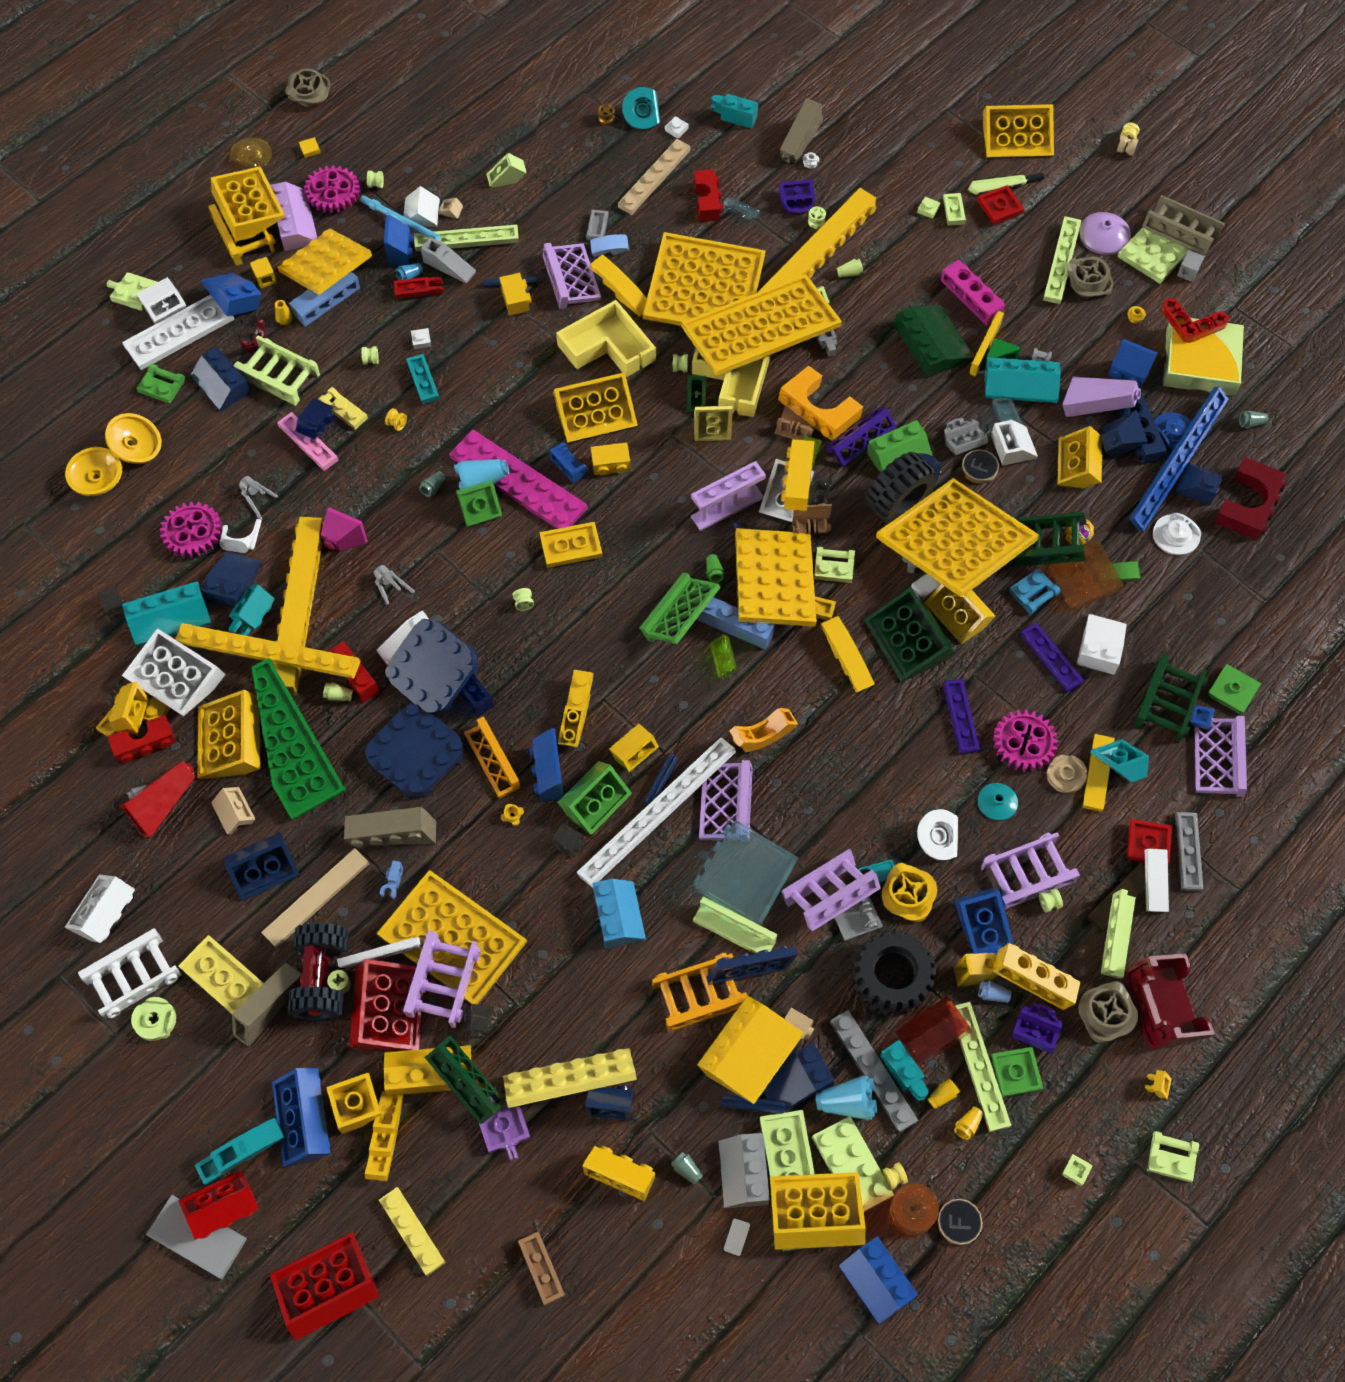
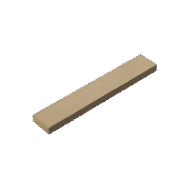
[261,848,369,948]

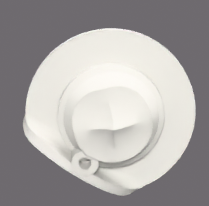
[1153,513,1201,556]
[917,809,958,860]

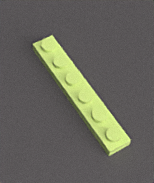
[1043,216,1081,304]
[414,225,519,251]
[949,1002,1011,1133]

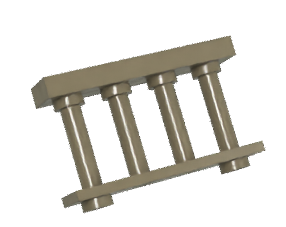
[1142,195,1224,256]

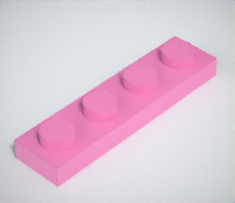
[277,412,339,471]

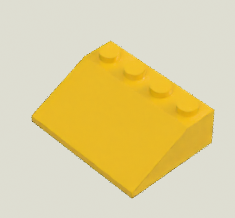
[983,104,1054,158]
[211,166,285,242]
[553,372,638,443]
[197,690,260,779]
[697,996,804,1104]
[770,1172,866,1250]

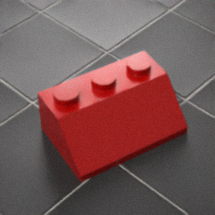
[178,1170,259,1240]

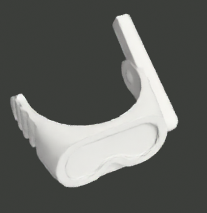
[220,519,261,553]

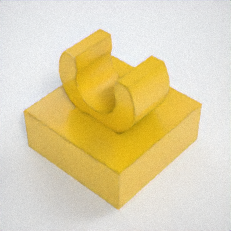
[1145,1070,1171,1099]

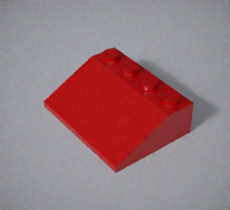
[349,959,423,1051]
[270,1232,380,1341]

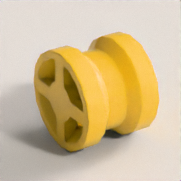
[385,408,407,431]

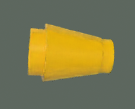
[275,300,293,325]
[927,1078,960,1109]
[954,1107,984,1140]

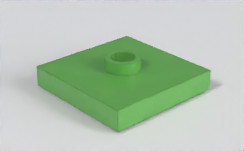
[456,480,503,527]
[1207,664,1261,715]
[990,1047,1043,1097]

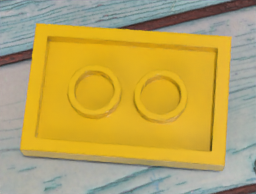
[540,522,603,568]

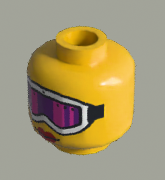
[1065,519,1094,545]

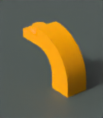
[730,708,799,752]

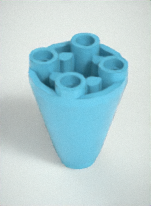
[454,459,509,489]
[816,1076,877,1120]

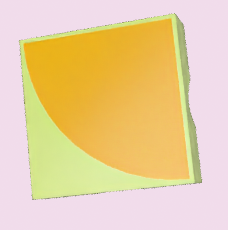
[1163,318,1244,396]

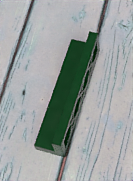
[424,1036,506,1125]

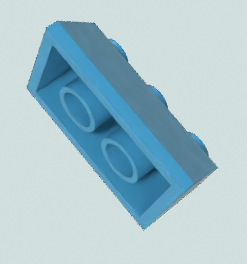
[592,879,646,949]

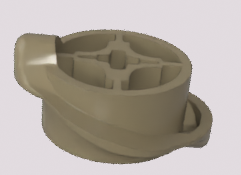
[286,69,331,106]
[1067,257,1114,297]
[1078,981,1138,1043]

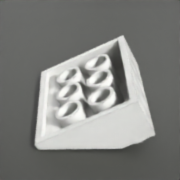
[122,628,225,716]

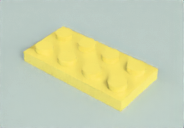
[179,935,264,1014]

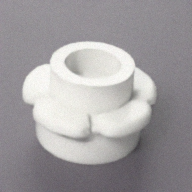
[803,152,819,169]

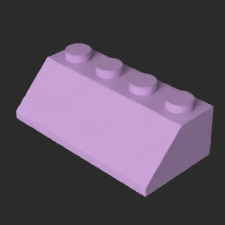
[270,182,317,251]

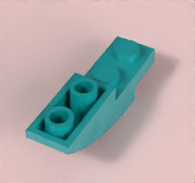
[194,1118,285,1185]

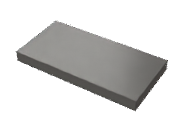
[146,1195,247,1279]

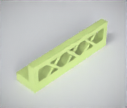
[1101,889,1136,979]
[693,897,777,954]

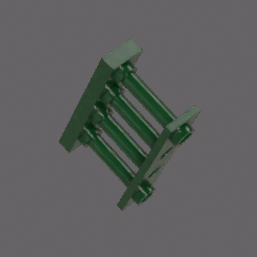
[1008,511,1087,567]
[1134,653,1208,743]

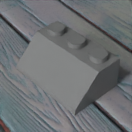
[719,1133,769,1208]

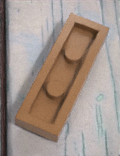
[518,1231,565,1306]

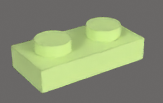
[943,193,966,226]

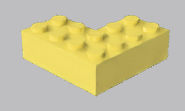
[556,300,656,377]
[692,348,770,418]

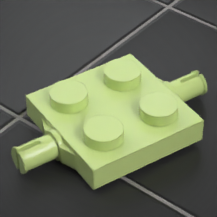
[107,272,158,311]

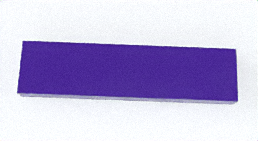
[1020,622,1084,693]
[943,679,980,755]

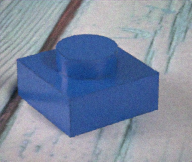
[1190,705,1215,730]

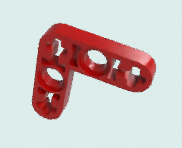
[1161,298,1229,343]

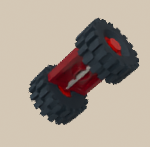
[287,922,348,1022]

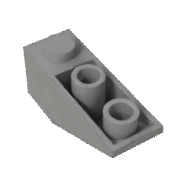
[421,237,476,284]

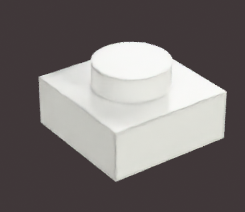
[665,116,688,139]
[411,328,432,349]

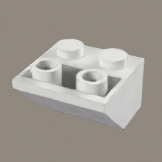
[136,277,186,324]
[991,420,1038,466]

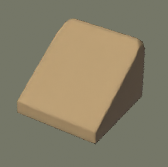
[438,198,463,218]

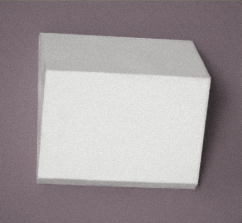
[404,186,440,227]

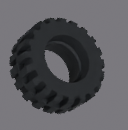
[866,452,937,523]
[853,930,936,1016]

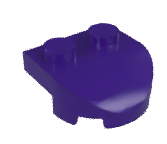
[779,179,816,214]
[1011,1003,1062,1054]

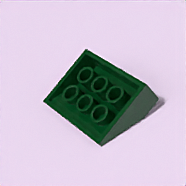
[894,305,975,378]
[864,587,956,682]

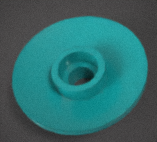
[977,783,1018,821]

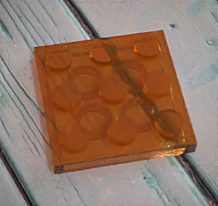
[1046,539,1124,611]

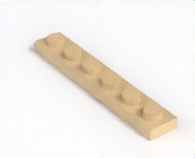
[618,139,690,215]

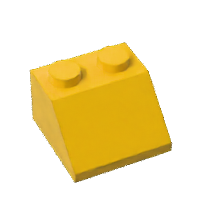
[109,682,149,735]
[326,1073,381,1134]

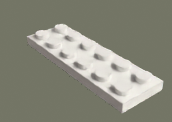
[122,295,234,370]

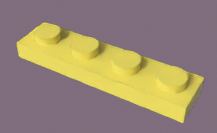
[379,1187,446,1276]

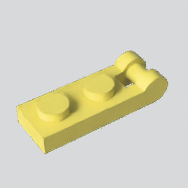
[318,387,368,430]

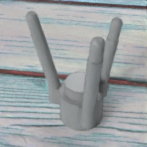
[239,476,278,520]
[373,565,415,605]

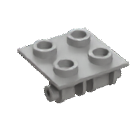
[835,896,883,941]

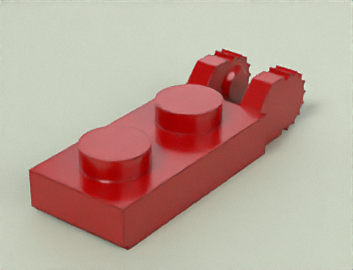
[393,277,444,299]

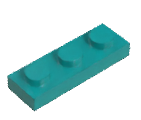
[406,354,440,405]

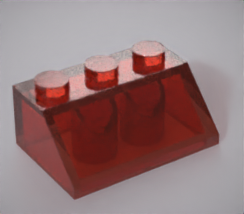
[895,996,972,1067]

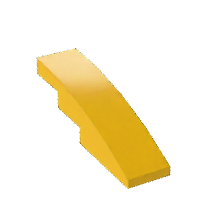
[590,254,647,317]
[821,616,875,693]
[365,1091,403,1181]

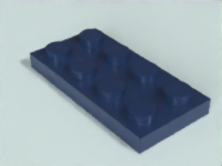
[706,946,798,985]

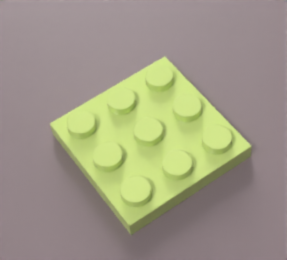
[1117,228,1191,284]

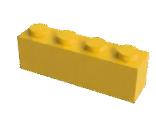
[781,439,815,511]

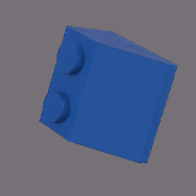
[384,215,414,265]
[1108,339,1157,389]

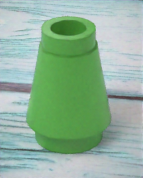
[706,554,725,583]

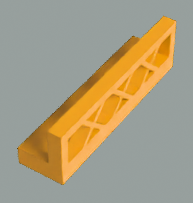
[464,716,520,799]

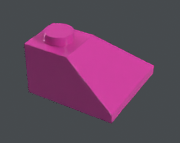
[321,508,368,551]

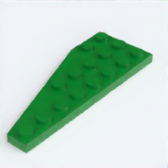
[252,658,346,821]

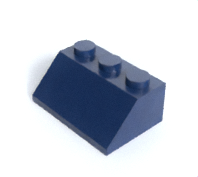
[190,346,250,412]
[223,832,299,901]

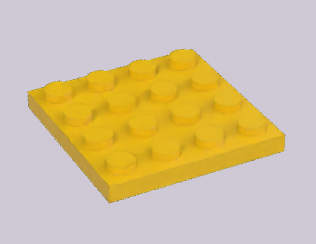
[277,229,372,295]

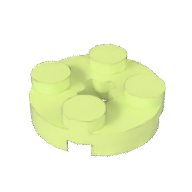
[131,997,176,1041]

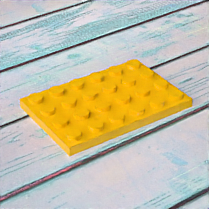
[735,528,817,626]
[377,870,527,1007]

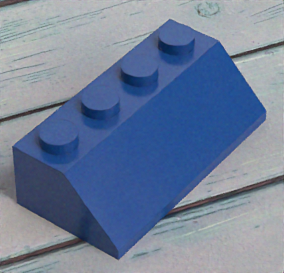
[272,1068,330,1167]

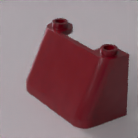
[1125,954,1215,1049]

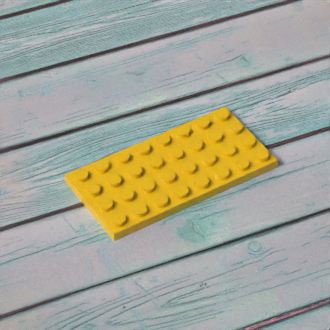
[682,274,842,376]

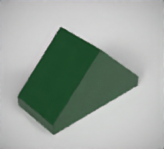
[687,375,706,412]

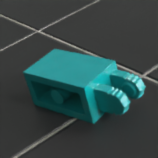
[711,94,758,129]
[228,585,275,636]
[879,1040,929,1101]

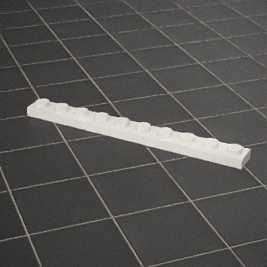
[577,737,736,887]

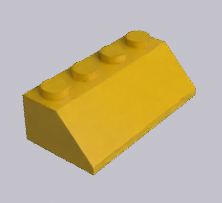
[384,1045,472,1096]

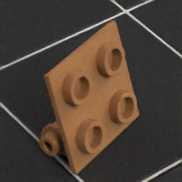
[774,406,815,441]
[792,503,832,534]

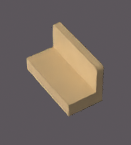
[211,787,255,834]

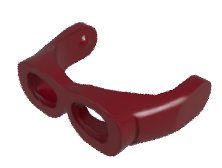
[240,318,266,353]

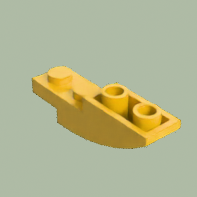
[558,670,594,748]

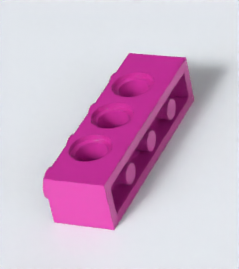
[941,260,1005,326]

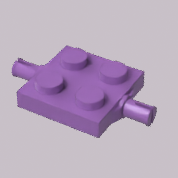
[479,1088,530,1161]

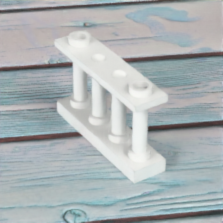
[78,928,182,1019]

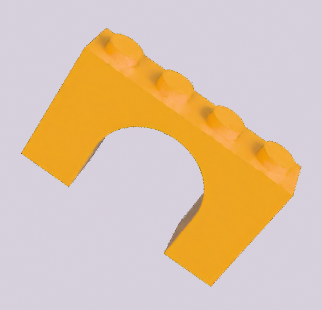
[778,366,863,441]

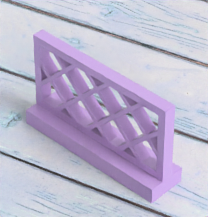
[542,243,601,309]
[1194,716,1247,797]
[699,760,753,843]

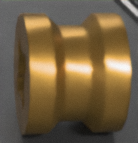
[598,103,615,125]

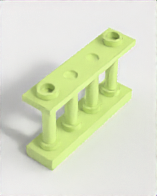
[233,336,320,406]

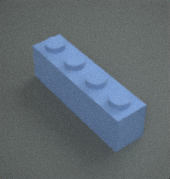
[289,272,360,327]
[696,597,775,650]

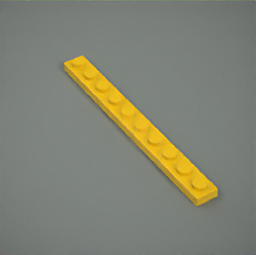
[175,623,361,679]

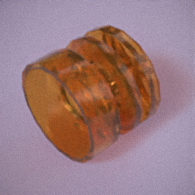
[888,1183,939,1238]

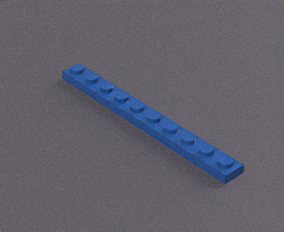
[1129,386,1229,532]

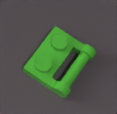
[137,364,185,404]

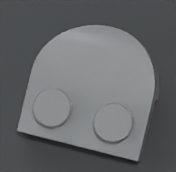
[944,418,988,455]

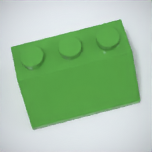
[867,420,933,472]
[557,761,632,835]

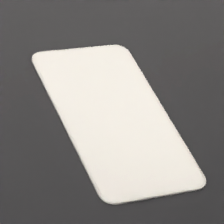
[724,1219,750,1256]

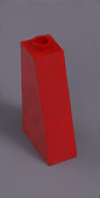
[120,761,195,838]

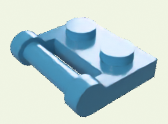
[1009,568,1061,614]

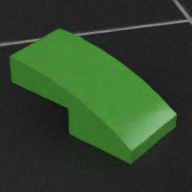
[1097,562,1140,585]

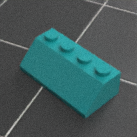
[984,357,1061,403]
[122,581,212,647]

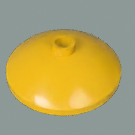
[105,413,161,464]
[65,447,122,496]

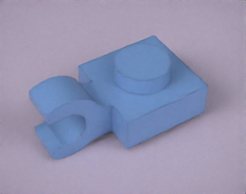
[380,861,403,899]

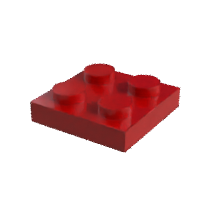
[977,185,1024,225]
[1127,819,1172,865]

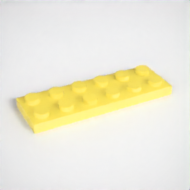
[503,1048,637,1108]

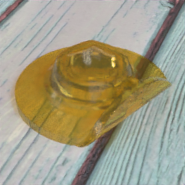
[230,137,272,168]

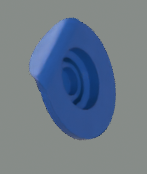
[1154,412,1192,452]

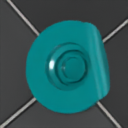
[622,87,660,130]

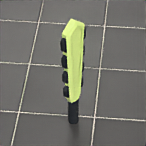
[968,173,1044,195]

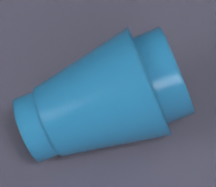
[395,263,423,280]

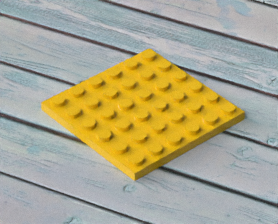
[643,232,766,326]
[876,478,1039,597]

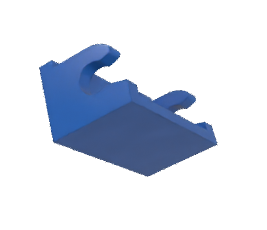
[550,442,589,484]

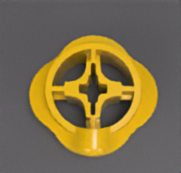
[882,863,937,923]

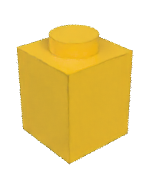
[250,257,277,289]

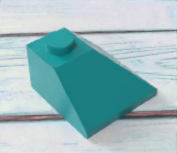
[1091,739,1149,782]

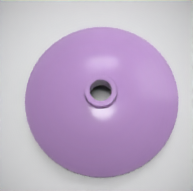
[1079,212,1131,255]

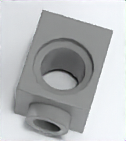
[1177,250,1205,282]

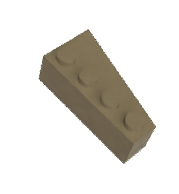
[344,807,436,847]

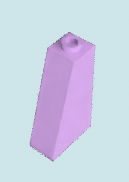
[1062,377,1141,417]

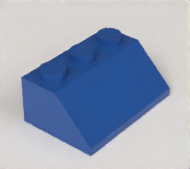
[529,728,564,802]
[839,1236,918,1324]

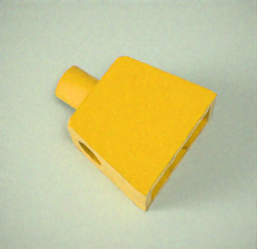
[953,953,998,987]

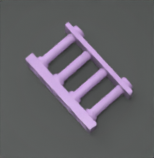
[691,461,766,531]
[981,832,1080,910]
[782,849,881,931]
[403,931,481,1028]

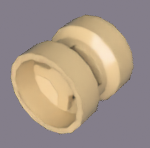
[1117,135,1138,156]

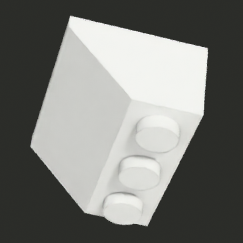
[65,874,135,943]

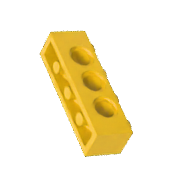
[992,943,1080,1010]

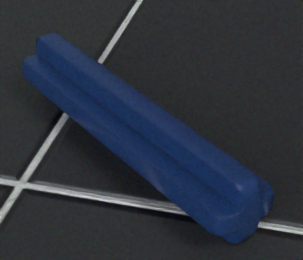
[644,753,678,806]
[721,1095,786,1114]

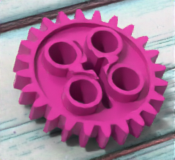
[304,165,361,213]
[160,502,222,558]
[992,710,1059,772]

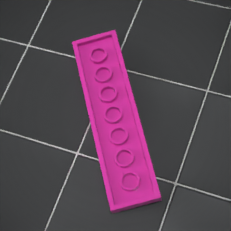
[450,430,588,529]

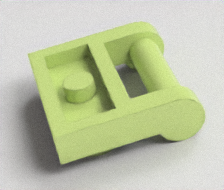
[814,547,855,583]
[1147,1131,1199,1182]

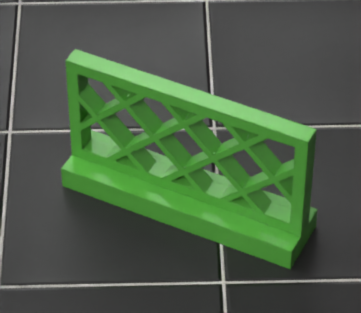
[640,573,721,644]

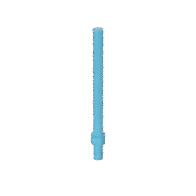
[360,195,441,241]

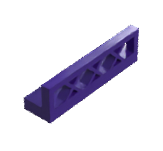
[825,408,897,466]

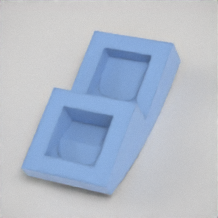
[590,234,629,257]

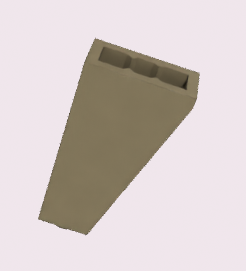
[780,98,823,163]
[232,962,301,1047]

